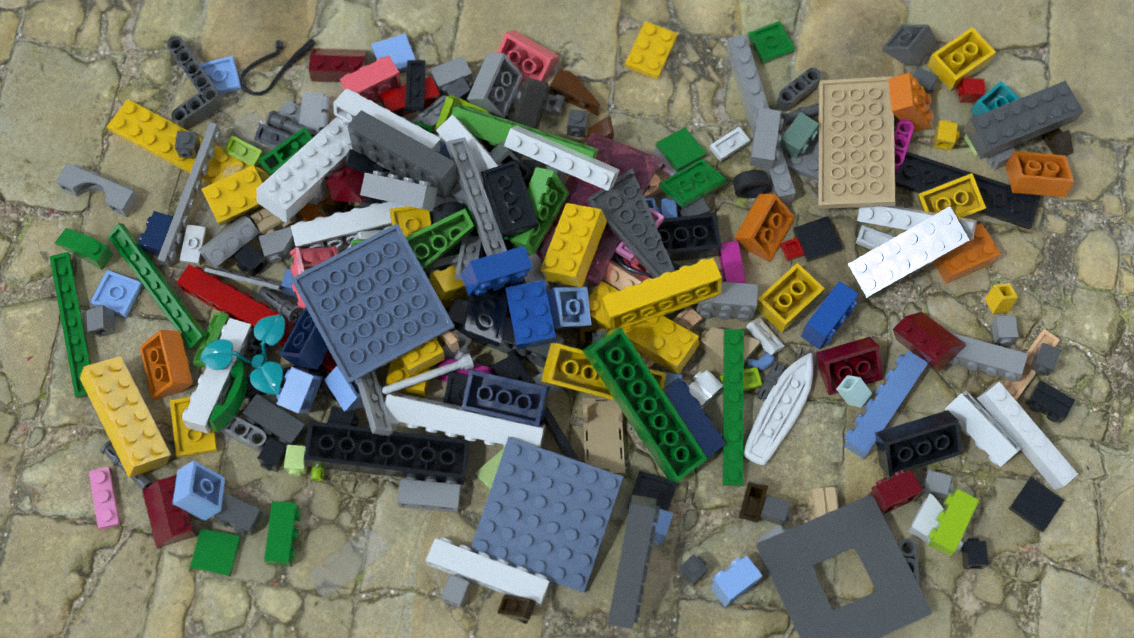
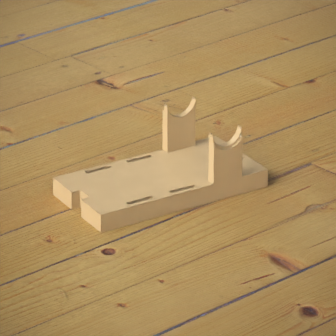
[582,398,625,475]

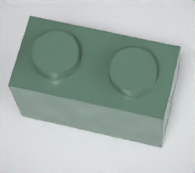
[780,112,819,159]

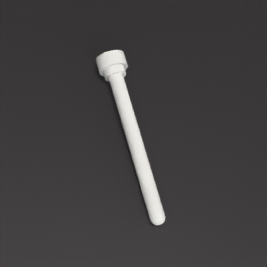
[382,353,474,394]

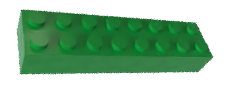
[583,327,708,482]

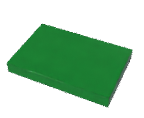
[659,159,726,208]

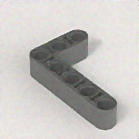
[167,36,224,130]

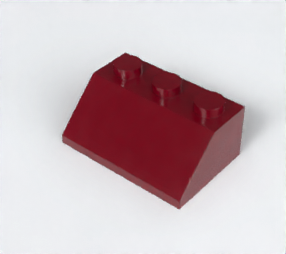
[308,48,368,82]
[326,154,390,203]
[892,312,966,372]
[816,337,883,395]
[142,474,197,549]

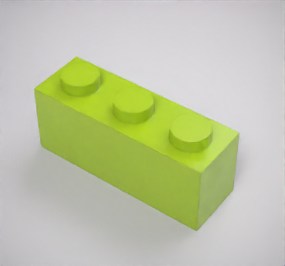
[928,489,979,557]

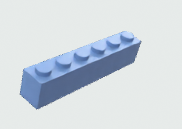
[844,350,928,459]

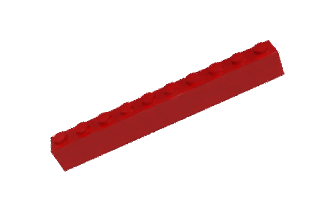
[176,264,338,374]

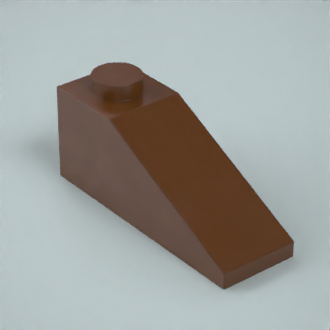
[550,68,601,116]

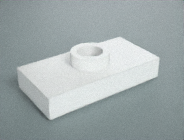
[180,224,207,265]

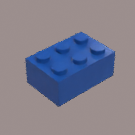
[461,246,533,296]
[506,280,557,349]
[801,281,858,350]

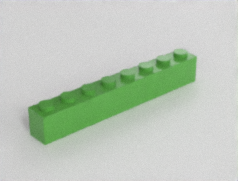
[451,104,599,159]

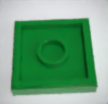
[747,21,795,64]
[655,127,707,172]
[190,528,241,577]

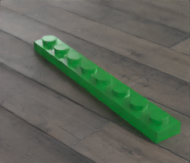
[107,223,207,349]
[49,252,91,399]
[722,329,744,486]

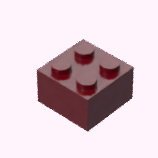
[868,470,923,515]

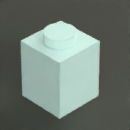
[836,375,872,408]

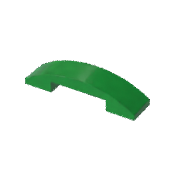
[209,357,247,432]

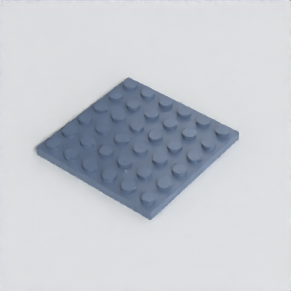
[291,223,454,384]
[471,437,624,593]

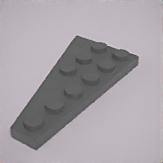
[587,168,674,278]

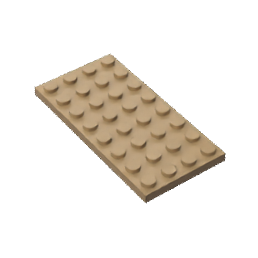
[818,76,896,209]

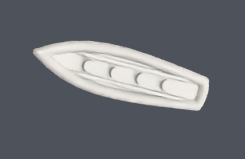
[743,353,814,466]

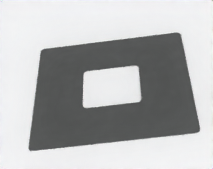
[756,495,932,638]

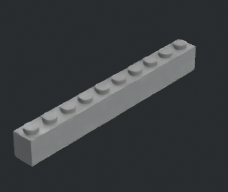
[726,34,796,204]

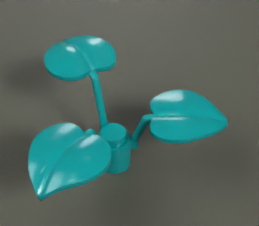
[200,315,286,395]

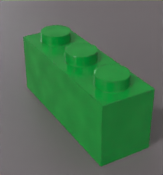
[264,501,301,567]

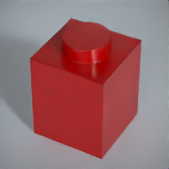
[956,78,986,103]

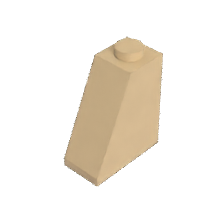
[698,327,760,366]

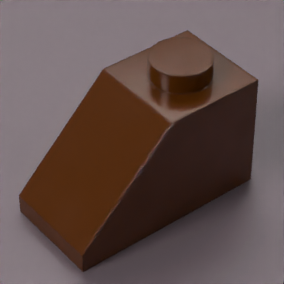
[585,116,614,152]

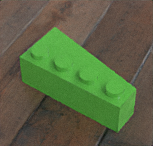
[508,167,569,254]
[405,209,474,271]

